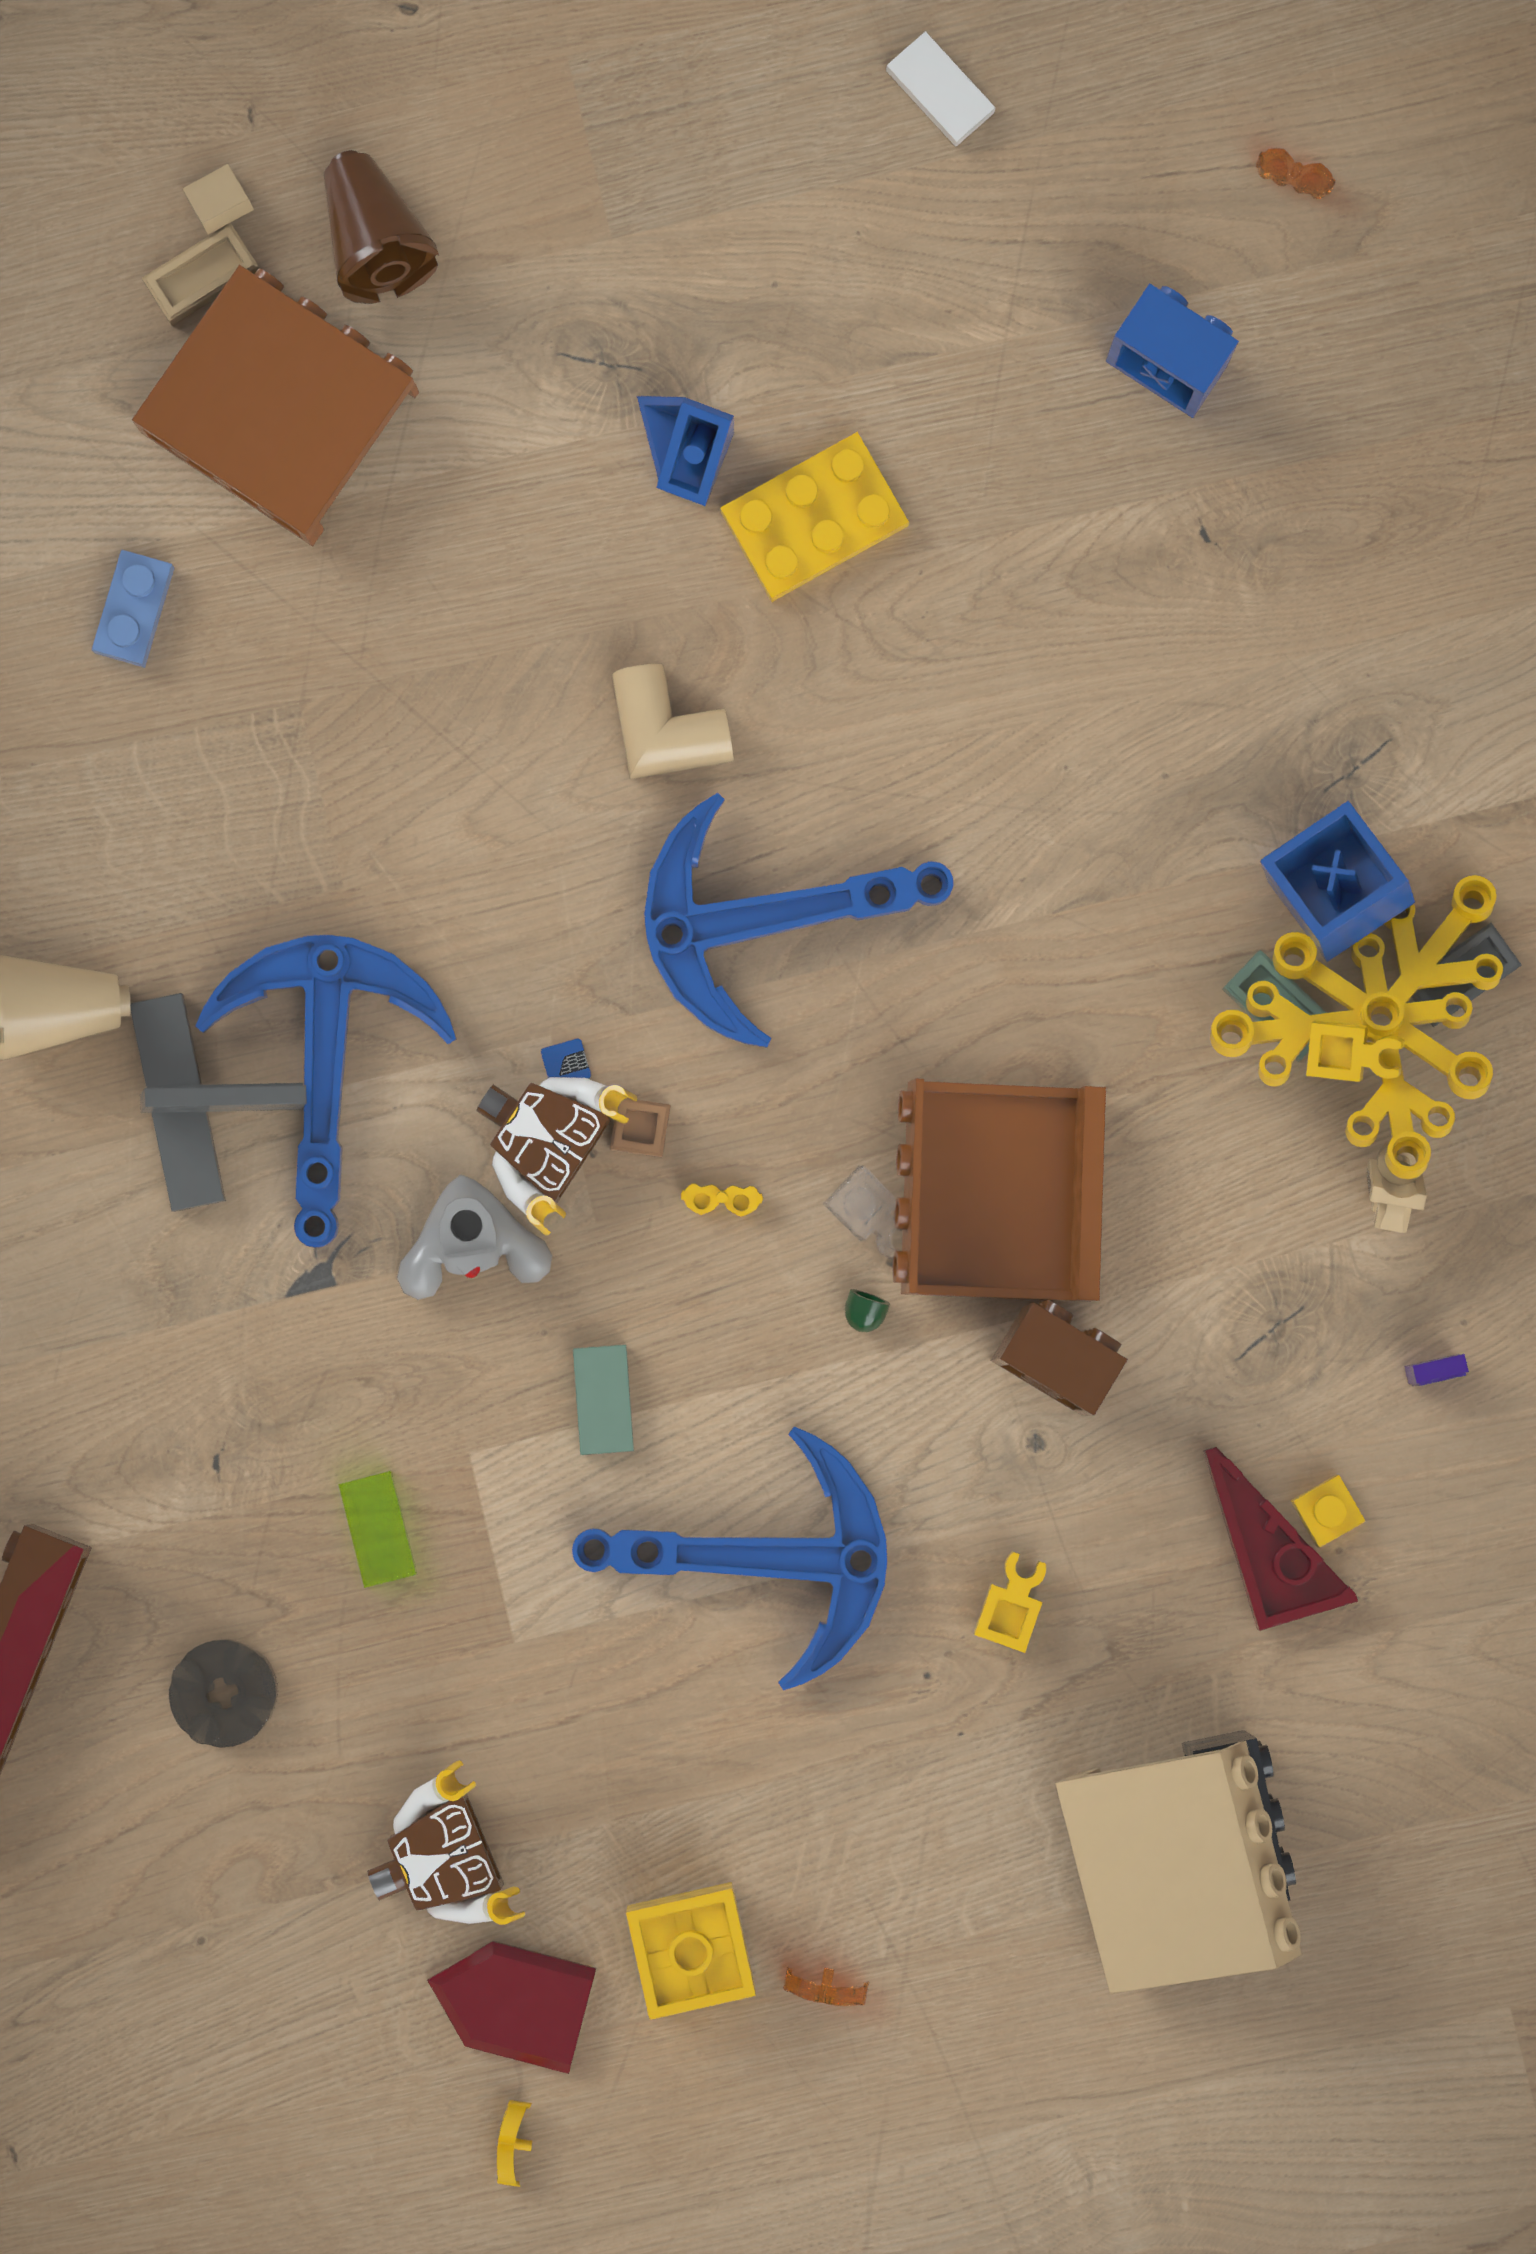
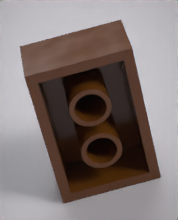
[990,1299,1128,1416]

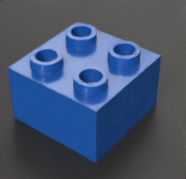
[1106,283,1239,418]
[1260,800,1415,962]

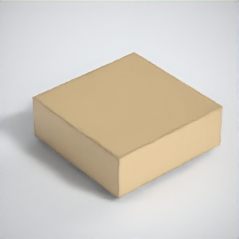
[182,164,254,235]

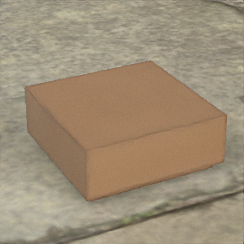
[610,1098,671,1158]

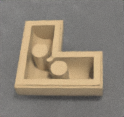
[612,664,734,779]

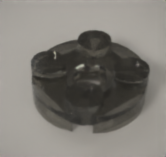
[169,1639,278,1748]

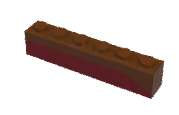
[0,1524,92,1775]

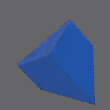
[637,396,734,506]

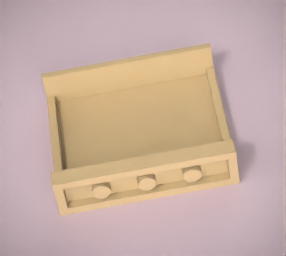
[1055,1741,1302,1994]

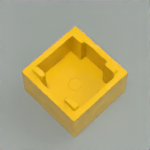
[626,1882,756,2020]

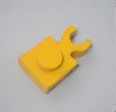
[1306,1020,1405,1082]
[973,1551,1046,1653]

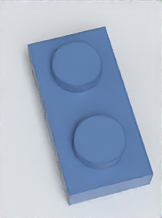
[92,550,174,668]

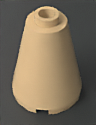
[0,954,130,1060]

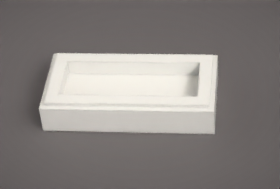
[886,31,995,147]

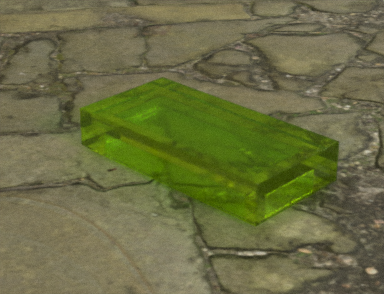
[338,1471,418,1588]

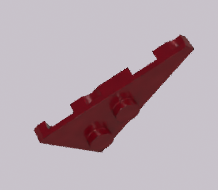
[1203,1447,1358,1631]

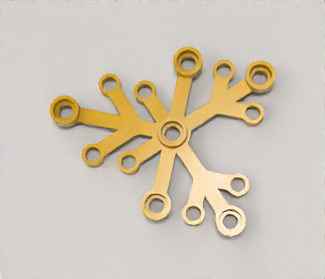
[1210,875,1503,1179]

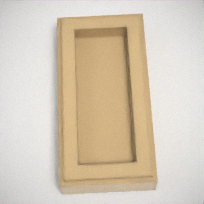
[142,223,259,326]

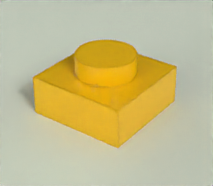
[1291,1475,1366,1548]

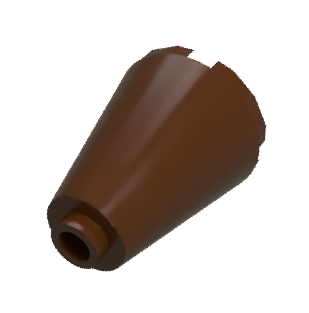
[324,150,439,304]

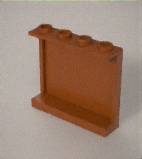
[132,264,419,547]
[893,1078,1106,1302]

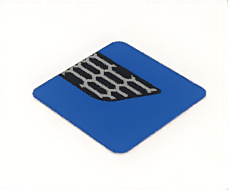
[541,1038,591,1079]

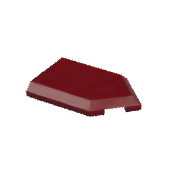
[427,1941,596,2074]

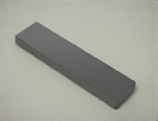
[130,993,226,1212]

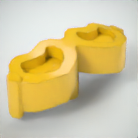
[681,1183,763,1217]
[497,2100,533,2187]

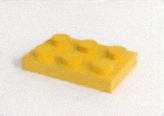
[720,431,909,602]

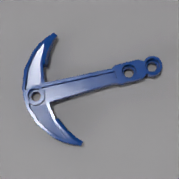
[644,793,953,1048]
[195,935,457,1248]
[572,1427,887,1691]

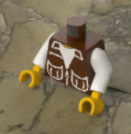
[476,1077,638,1235]
[367,1760,525,1925]

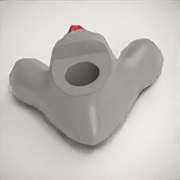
[397,1175,552,1300]

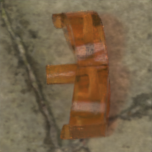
[1256,148,1335,199]
[783,1966,869,2006]

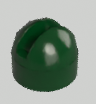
[844,1289,890,1332]

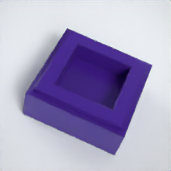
[1404,1354,1469,1386]

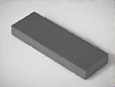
[140,1083,307,1113]

